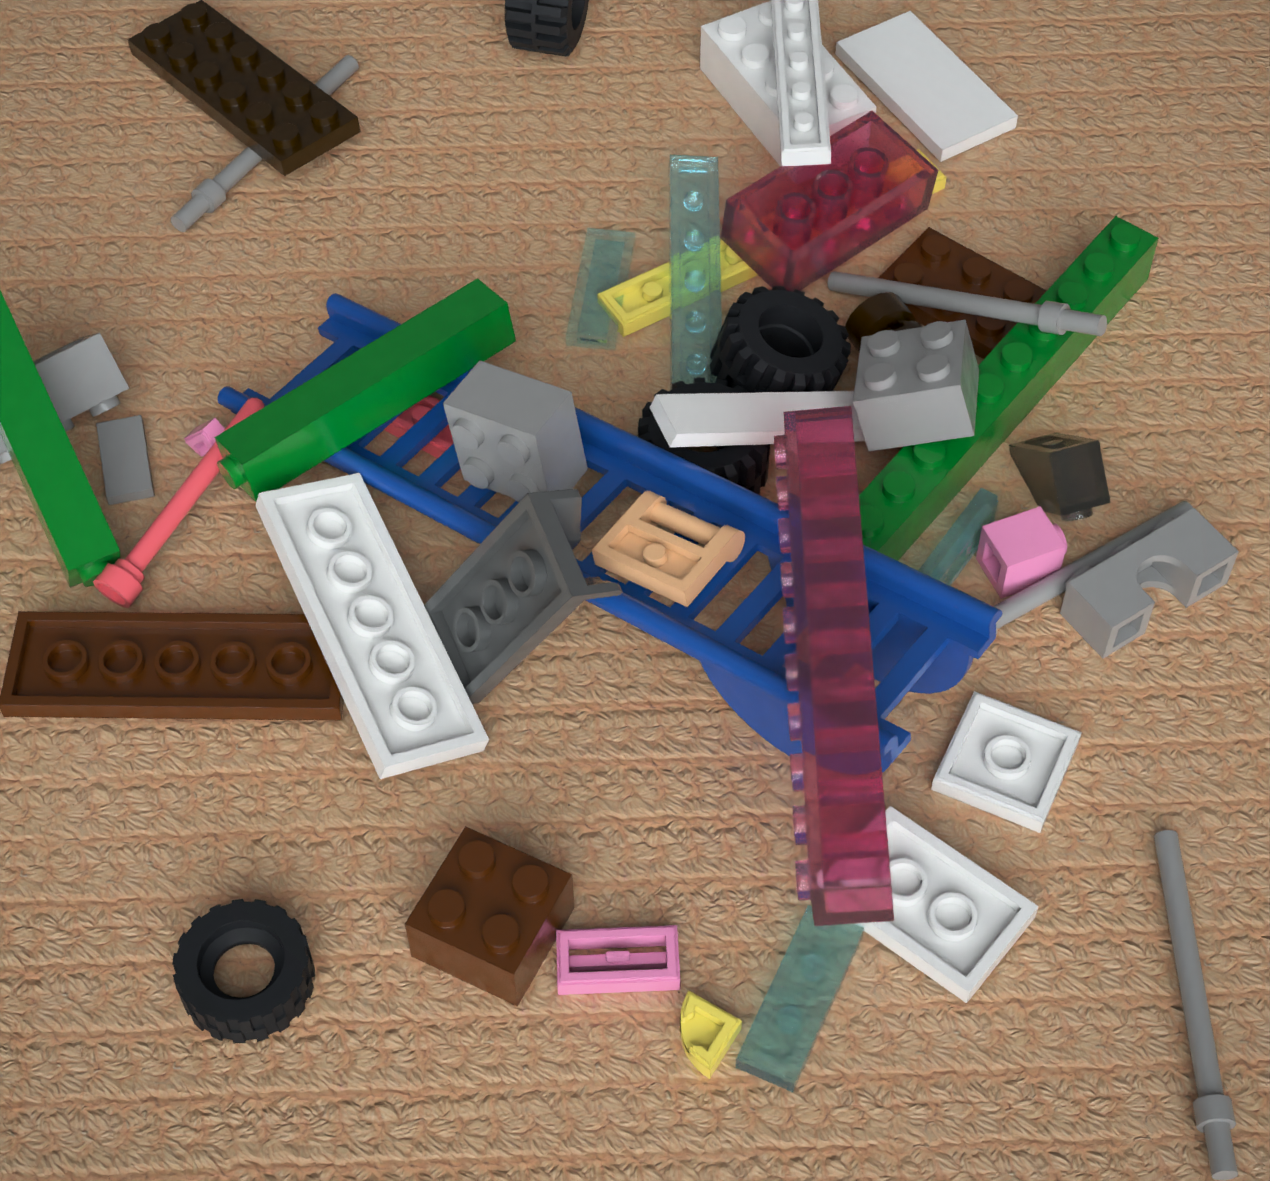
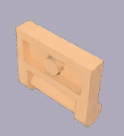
[592,490,745,607]

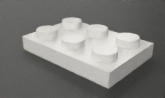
[818,806,1039,1003]

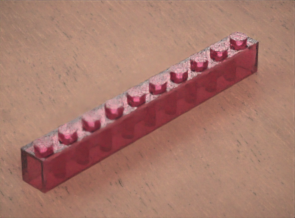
[774,406,894,926]

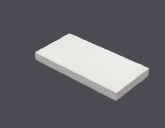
[835,11,1018,162]

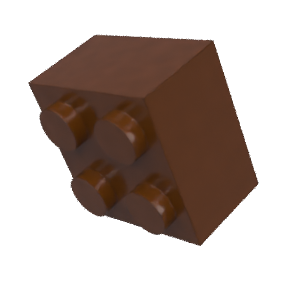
[405,826,574,1007]

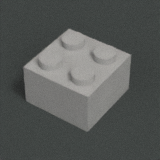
[853,320,979,452]
[443,361,588,502]

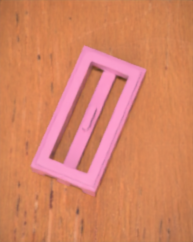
[556,925,680,995]

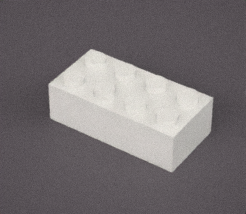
[700,0,876,180]

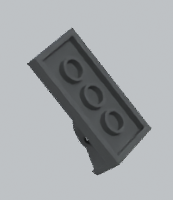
[424,489,622,704]

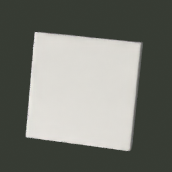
[931,691,1082,833]

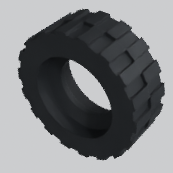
[172,899,315,1043]

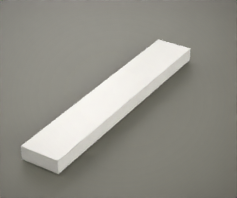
[771,0,831,167]
[650,391,865,447]

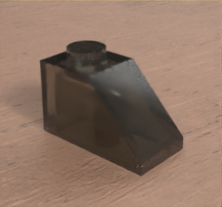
[1009,432,1111,521]

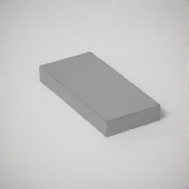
[96,415,155,505]

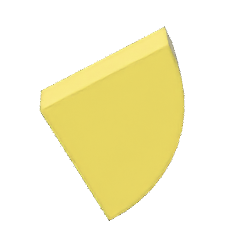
[680,991,742,1079]

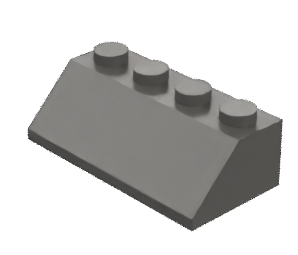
[0,333,129,464]

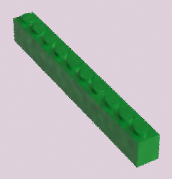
[829,216,1159,561]

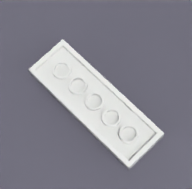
[255,473,489,779]

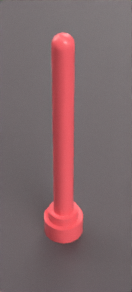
[93,398,265,608]

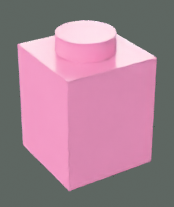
[976,506,1067,599]

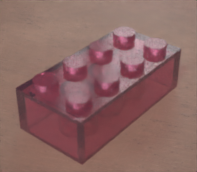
[720,111,938,292]

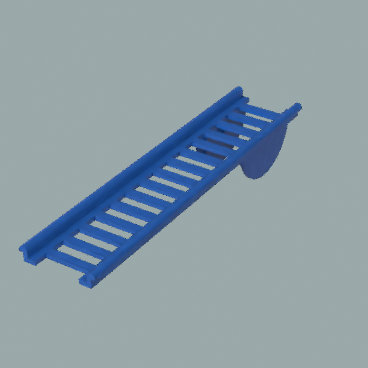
[218,293,1002,780]

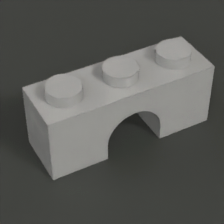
[1060,508,1239,659]

